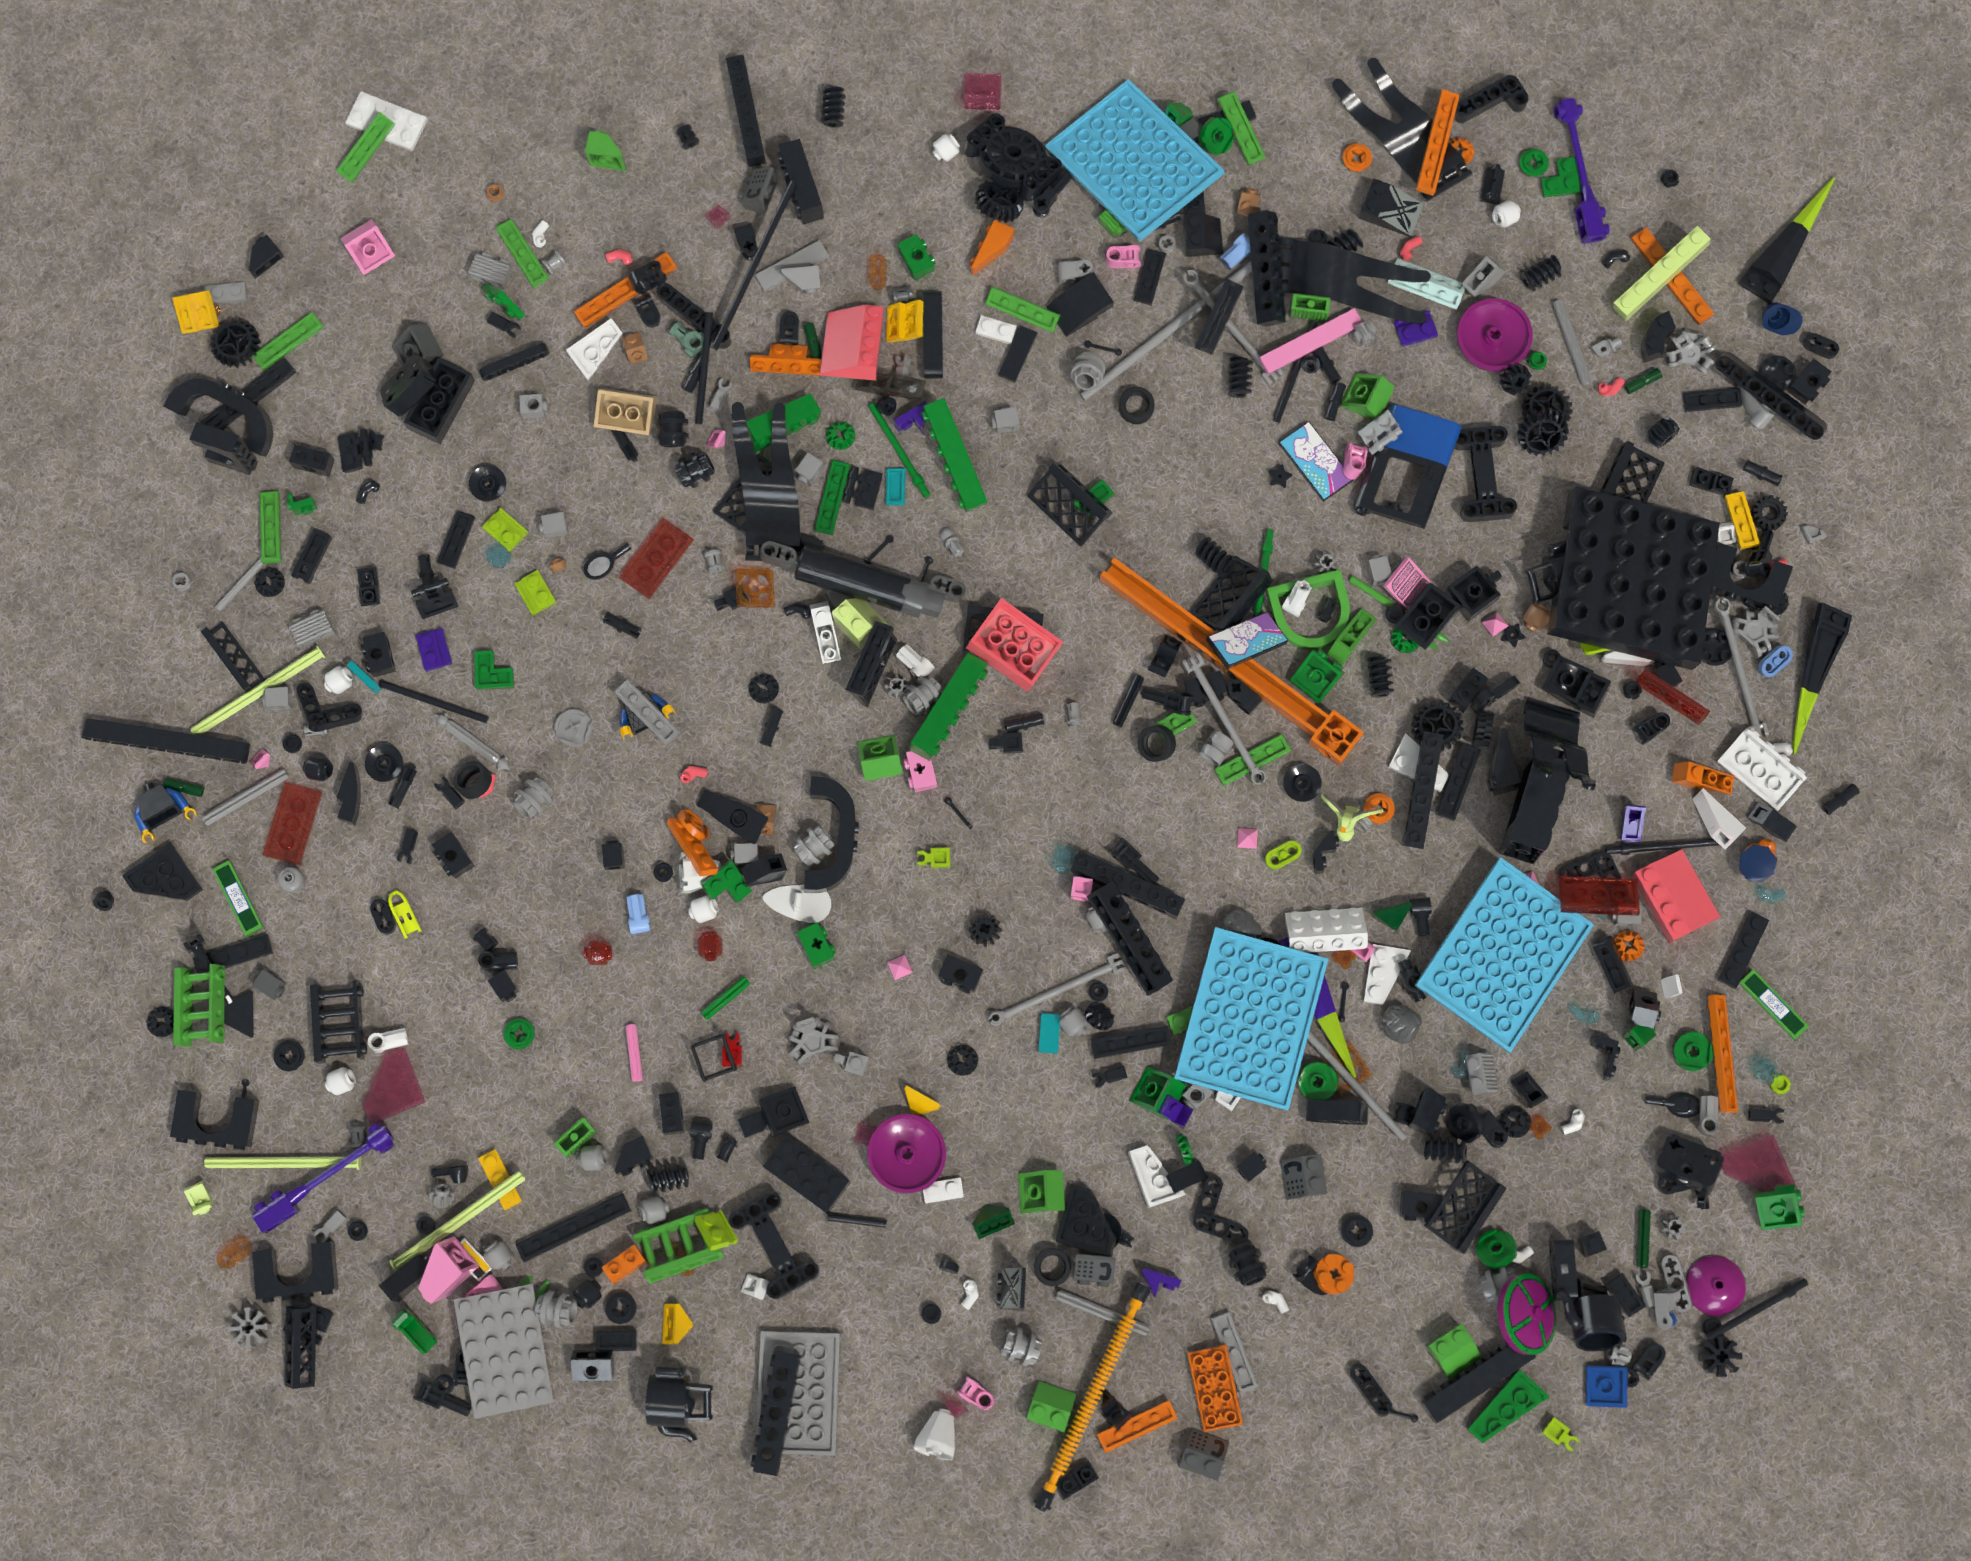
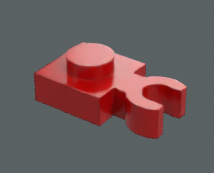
[722,1032,742,1067]

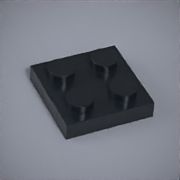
[758,1086,809,1137]

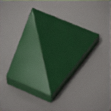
[1372,902,1412,931]
[972,1204,1015,1239]

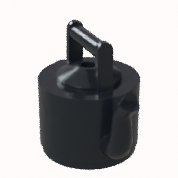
[1525,540,1567,603]
[1557,1279,1627,1352]
[646,1367,713,1444]

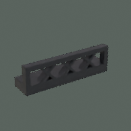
[200,621,265,692]
[284,1306,316,1389]

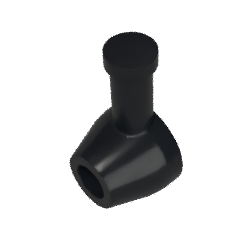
[431,1165,468,1183]

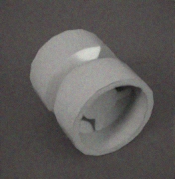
[1199,730,1234,766]

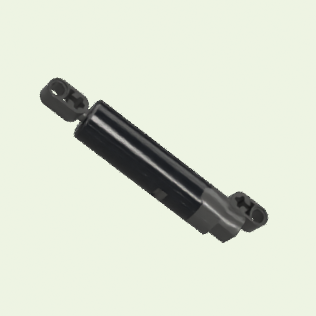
[760,541,966,618]

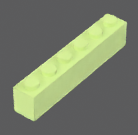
[1613,226,1711,321]

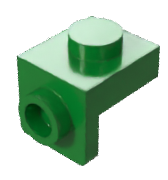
[286,493,318,515]

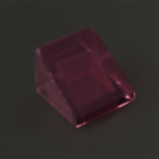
[705,205,730,230]
[854,1123,877,1145]
[945,1400,969,1419]

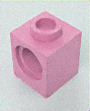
[1071,876,1093,902]

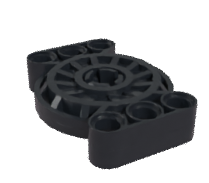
[963,113,1062,201]

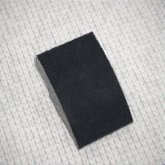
[1046,272,1114,337]
[1542,655,1611,718]

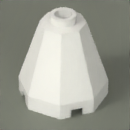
[679,852,721,894]
[914,1409,955,1460]

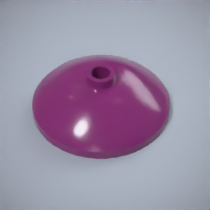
[1686,1256,1746,1316]

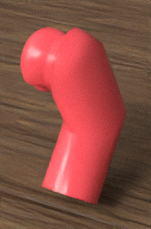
[1598,377,1625,396]

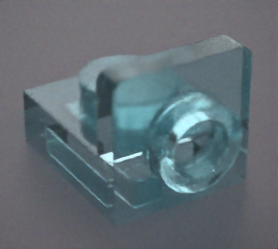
[1052,844,1078,874]

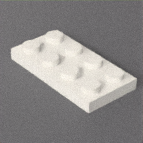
[345,91,428,151]

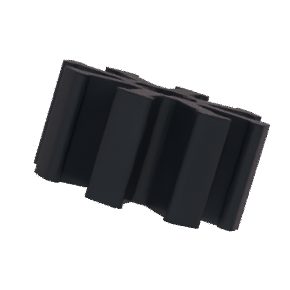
[1698,1336,1742,1378]

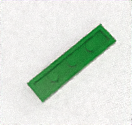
[814,460,851,536]

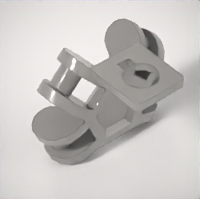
[1665,328,1716,374]
[1731,606,1780,659]
[787,1017,839,1066]

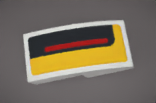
[460,1238,491,1282]

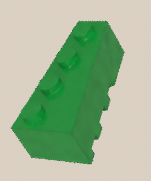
[746,393,821,453]

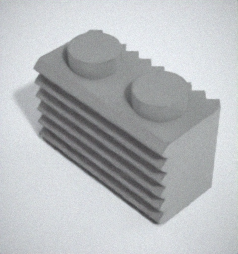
[468,253,513,290]
[289,610,335,649]
[1465,1053,1499,1095]

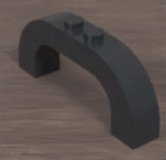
[163,379,273,457]
[804,776,859,893]

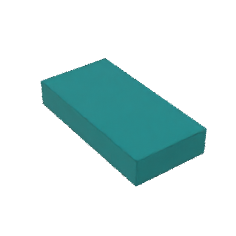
[886,468,906,506]
[347,660,382,694]
[1039,1013,1060,1054]

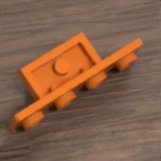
[750,344,822,376]

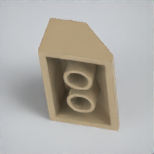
[594,388,657,435]

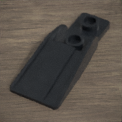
[697,790,768,844]

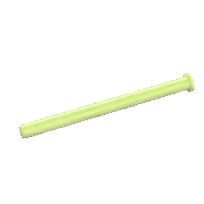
[190,645,326,735]
[204,1156,362,1170]
[389,1171,525,1271]

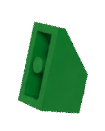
[1165,102,1193,127]
[1623,1025,1656,1051]

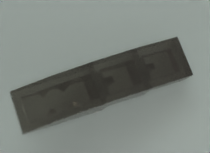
[852,372,926,399]

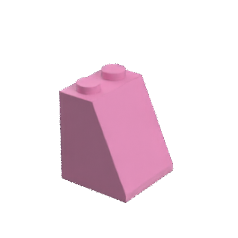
[418,1236,479,1304]

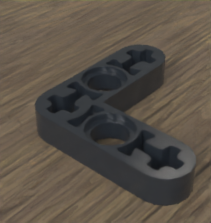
[1470,675,1520,714]
[296,683,362,732]
[1559,852,1629,905]
[1193,1175,1249,1244]

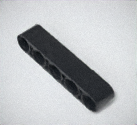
[657,283,732,349]
[923,291,943,379]

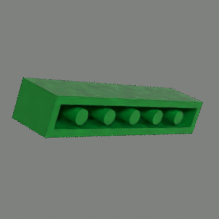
[921,398,988,512]
[910,653,988,761]

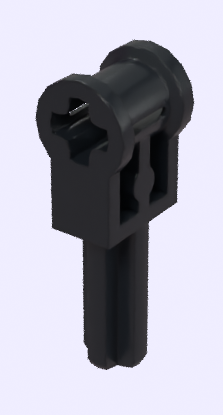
[1033,170,1073,217]
[1744,529,1774,577]
[1141,687,1194,716]
[1108,838,1159,885]
[413,1379,472,1416]

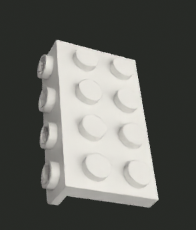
[1717,728,1807,811]
[1285,907,1368,953]

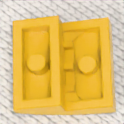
[172,290,219,334]
[886,300,924,342]

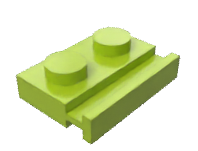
[482,507,528,552]
[514,570,557,616]
[694,1210,738,1251]

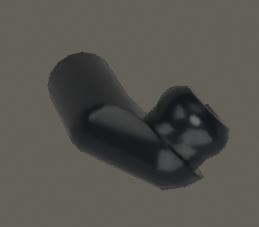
[1602,249,1630,269]
[356,480,380,504]
[783,603,811,619]

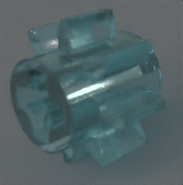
[487,546,511,568]
[1754,1059,1780,1084]

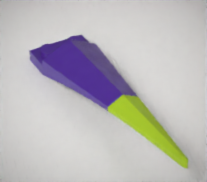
[1278,937,1356,1078]

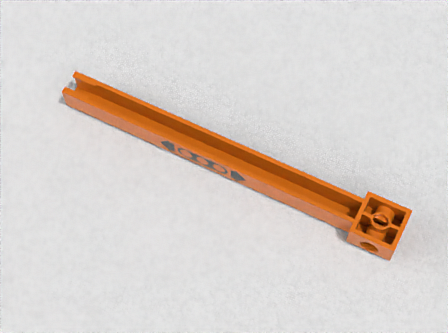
[1100,557,1364,767]

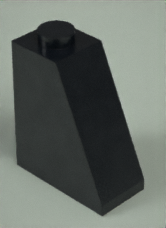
[378,1254,429,1302]

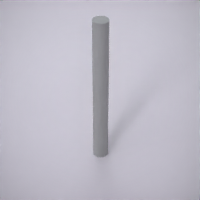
[215,558,265,612]

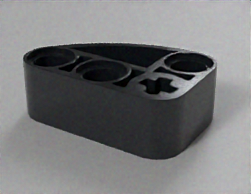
[1306,1101,1368,1125]

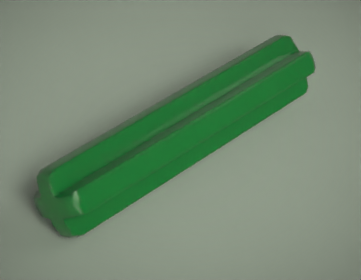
[701,976,750,1020]

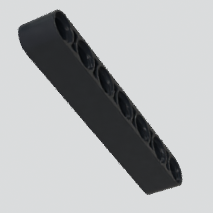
[1715,352,1827,440]

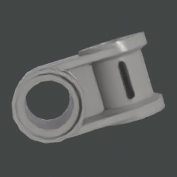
[1057,260,1093,285]

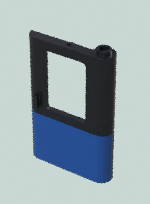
[1353,405,1462,529]

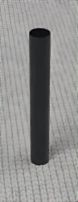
[827,1213,887,1228]

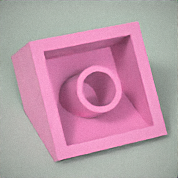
[340,219,395,275]

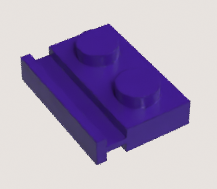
[1394,310,1438,347]
[416,628,452,672]

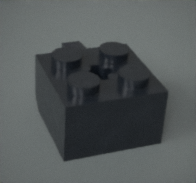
[1445,566,1502,622]

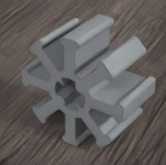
[228,1308,272,1349]

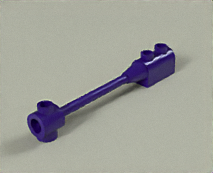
[1554,98,1610,244]
[252,1123,394,1233]

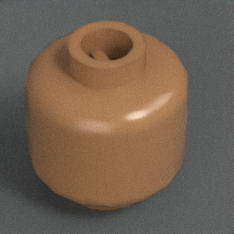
[1523,603,1551,632]

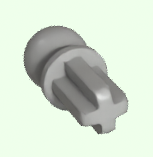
[940,528,964,557]

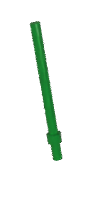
[868,403,931,499]
[1253,529,1274,617]

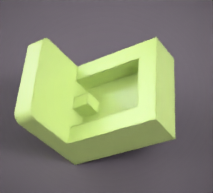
[184,1181,213,1215]

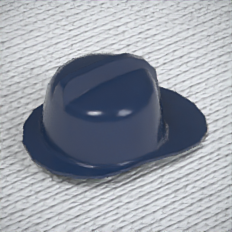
[1762,302,1803,336]

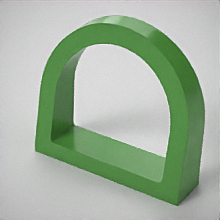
[1266,569,1350,650]

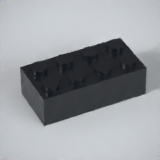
[777,138,824,225]
[403,358,475,445]
[763,1135,851,1214]

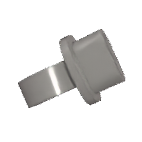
[1592,337,1623,358]

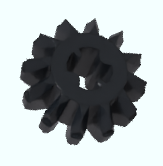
[1499,362,1532,396]
[1646,416,1680,448]
[969,913,1002,947]

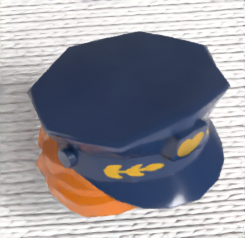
[1739,839,1777,882]

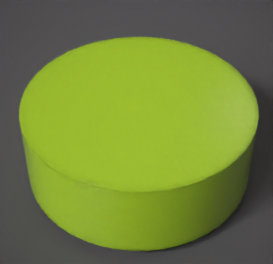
[1770,1075,1791,1095]

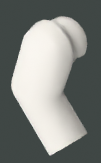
[532,220,549,247]
[1773,742,1793,756]
[1561,1109,1585,1135]
[1512,1246,1534,1263]
[961,1279,979,1310]
[1262,1290,1290,1314]

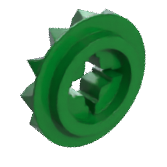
[1519,149,1549,178]
[826,420,856,450]
[1391,628,1419,653]
[503,1018,535,1050]
[1176,1133,1193,1165]

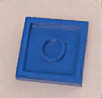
[1586,1366,1628,1408]

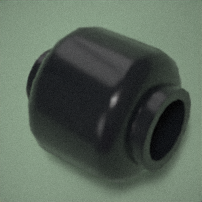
[303,755,333,781]
[572,1279,602,1309]

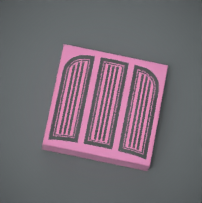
[1383,557,1432,611]

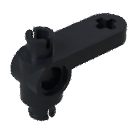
[1398,958,1427,1002]

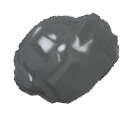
[1222,910,1262,939]
[1381,1005,1422,1044]

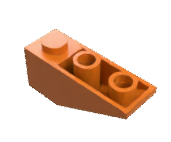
[970,220,1015,275]
[1671,761,1734,795]

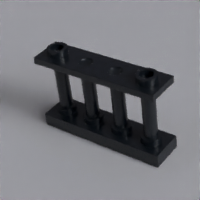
[310,980,367,1064]

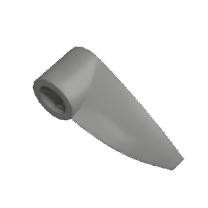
[1737,385,1775,429]

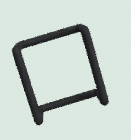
[691,1033,737,1082]

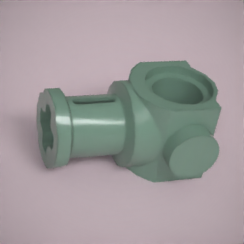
[669,321,704,358]

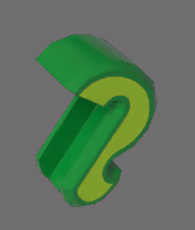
[392,1309,437,1354]

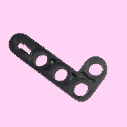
[1454,75,1529,123]

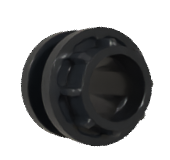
[655,411,689,448]
[674,451,715,488]
[1228,1244,1268,1287]

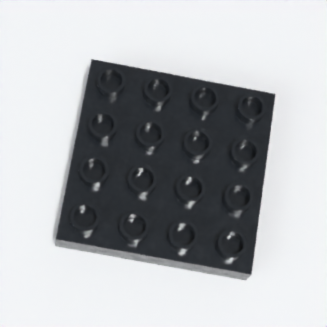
[1547,486,1720,670]

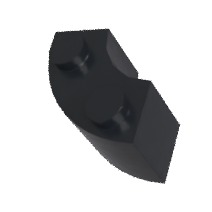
[1641,311,1676,363]

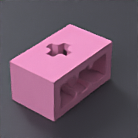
[904,751,937,793]

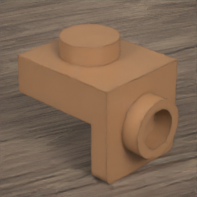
[1237,188,1261,216]
[622,332,648,364]
[756,804,777,835]

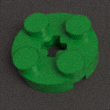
[1198,117,1234,155]
[1673,1032,1714,1072]
[1299,1062,1339,1101]
[1476,1230,1517,1270]

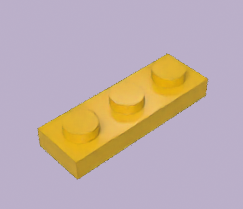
[1724,491,1760,550]
[478,1149,523,1211]

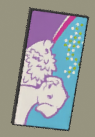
[1278,421,1354,502]
[1206,612,1288,669]

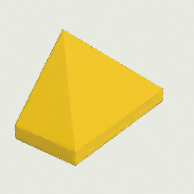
[904,1085,941,1116]
[662,1304,693,1344]

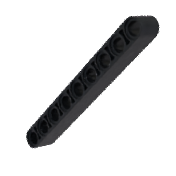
[81,718,251,764]

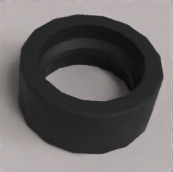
[1119,387,1154,424]
[1137,725,1176,762]
[453,761,492,799]
[1034,1248,1071,1287]

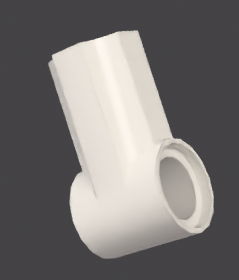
[1281,580,1312,618]
[896,644,935,679]
[368,1028,409,1053]

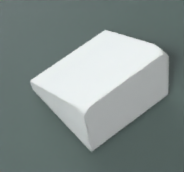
[1717,522,1736,546]
[1661,974,1683,998]
[740,1273,770,1300]

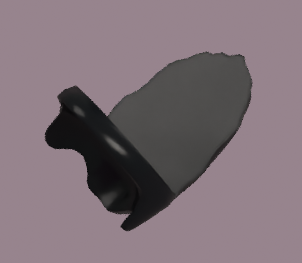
[1292,1255,1327,1295]

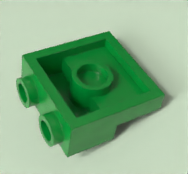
[1290,649,1345,704]
[1755,1184,1805,1230]

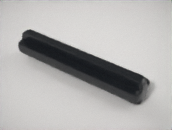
[1113,674,1144,728]

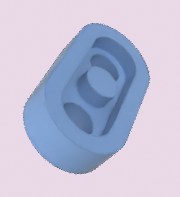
[1758,645,1793,677]

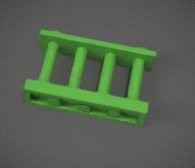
[173,964,226,1047]
[633,1209,724,1284]

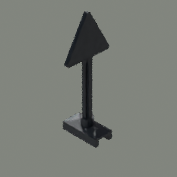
[183,934,254,1038]

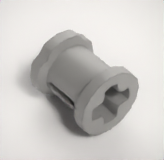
[542,251,566,275]
[704,549,725,573]

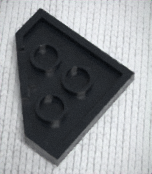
[122,843,203,901]
[1055,1184,1117,1257]

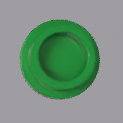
[1528,352,1547,370]

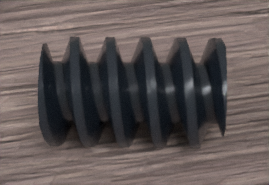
[821,86,846,128]
[1324,229,1364,252]
[1519,255,1561,292]
[1228,356,1253,398]
[1195,537,1238,577]
[1367,656,1394,698]
[1424,1135,1467,1164]
[647,1163,689,1194]

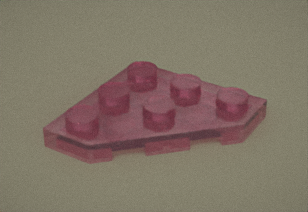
[363,1048,426,1125]
[1722,1135,1797,1192]

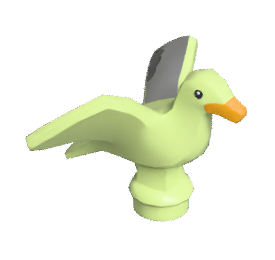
[1321,794,1383,841]

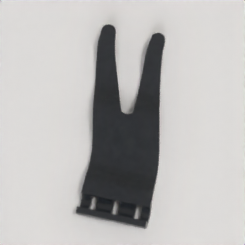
[1332,58,1473,202]
[1279,237,1431,324]
[731,402,801,561]
[1523,697,1596,790]

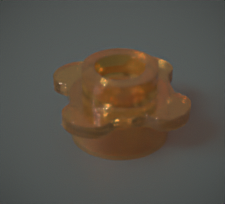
[1333,950,1356,969]
[1529,1116,1552,1140]

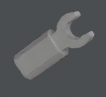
[895,354,911,388]
[709,378,733,413]
[314,1210,347,1242]
[1635,1271,1655,1308]

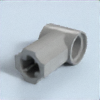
[1698,1096,1719,1136]

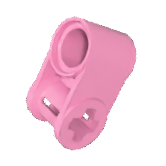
[1105,245,1141,268]
[1343,442,1368,480]
[465,1274,503,1297]
[956,1376,995,1410]

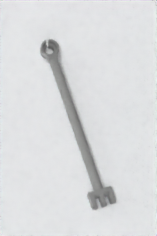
[1183,270,1284,385]
[1714,598,1769,738]
[1182,653,1266,785]
[988,953,1127,1027]

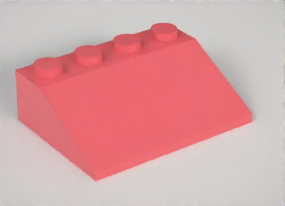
[820,305,884,380]
[966,598,1063,692]
[1631,849,1720,944]

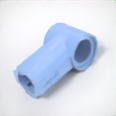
[1220,233,1251,270]
[626,894,651,934]

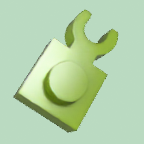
[917,848,950,868]
[1542,1417,1580,1451]

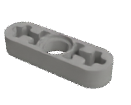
[1662,1255,1692,1312]

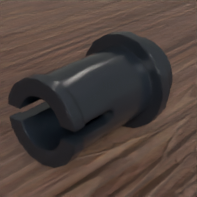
[1318,597,1338,623]
[716,1136,738,1163]

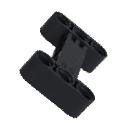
[1454,426,1517,522]
[728,1192,820,1300]

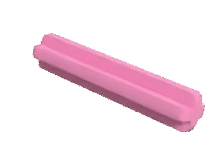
[626,1024,643,1082]

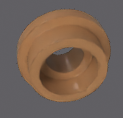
[486,184,505,202]
[549,558,567,573]

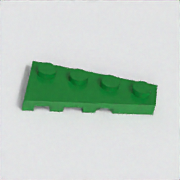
[1466,1369,1550,1443]

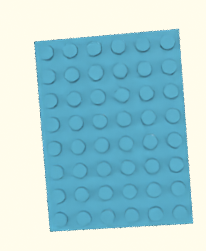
[1045,79,1225,242]
[1414,857,1594,1053]
[1174,927,1328,1111]

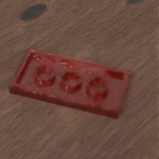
[619,518,694,600]
[1635,669,1710,725]
[263,783,322,865]
[1558,876,1640,916]

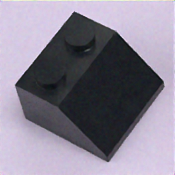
[1183,213,1223,257]
[1408,1087,1447,1136]

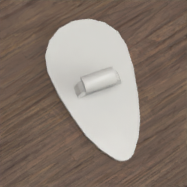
[763,885,831,923]

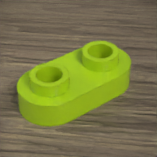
[1265,841,1302,870]

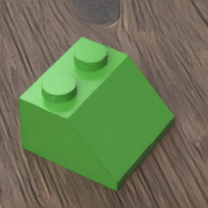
[585,130,627,171]
[1341,373,1395,419]
[858,734,902,781]
[1018,1170,1065,1213]
[1426,1324,1482,1380]
[1026,1381,1077,1432]

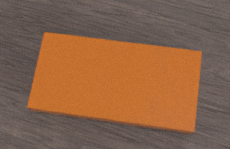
[1187,1345,1243,1432]

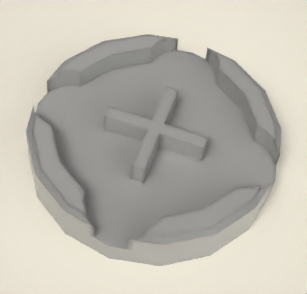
[554,709,593,747]

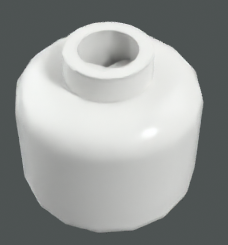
[933,134,960,162]
[1492,200,1520,228]
[324,666,353,694]
[689,895,719,923]
[325,1067,356,1096]

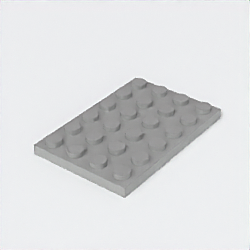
[453,1284,553,1419]
[755,1331,840,1456]

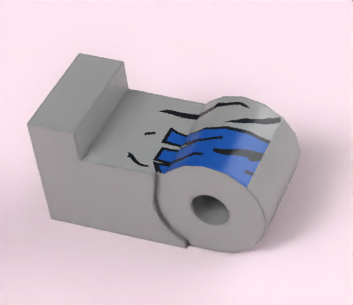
[1654,1289,1681,1330]

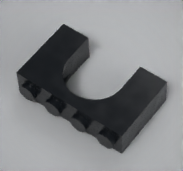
[189,422,258,475]
[1710,543,1793,614]
[170,1090,259,1150]
[252,1241,339,1303]

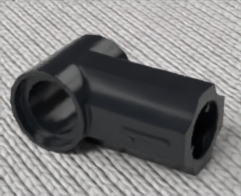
[478,951,518,972]

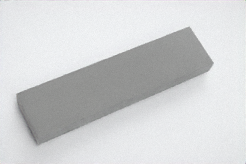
[755,240,829,292]
[614,679,680,746]
[1211,1311,1258,1394]

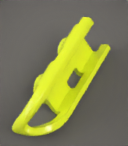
[388,891,422,939]

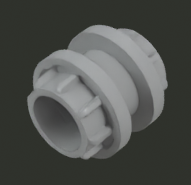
[1071,351,1106,390]
[903,677,943,715]
[513,777,553,818]
[794,825,835,866]
[1479,1266,1516,1305]
[535,1291,578,1329]
[1000,1327,1042,1367]

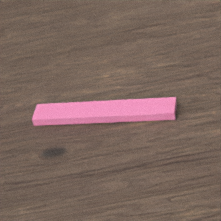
[1259,308,1362,375]

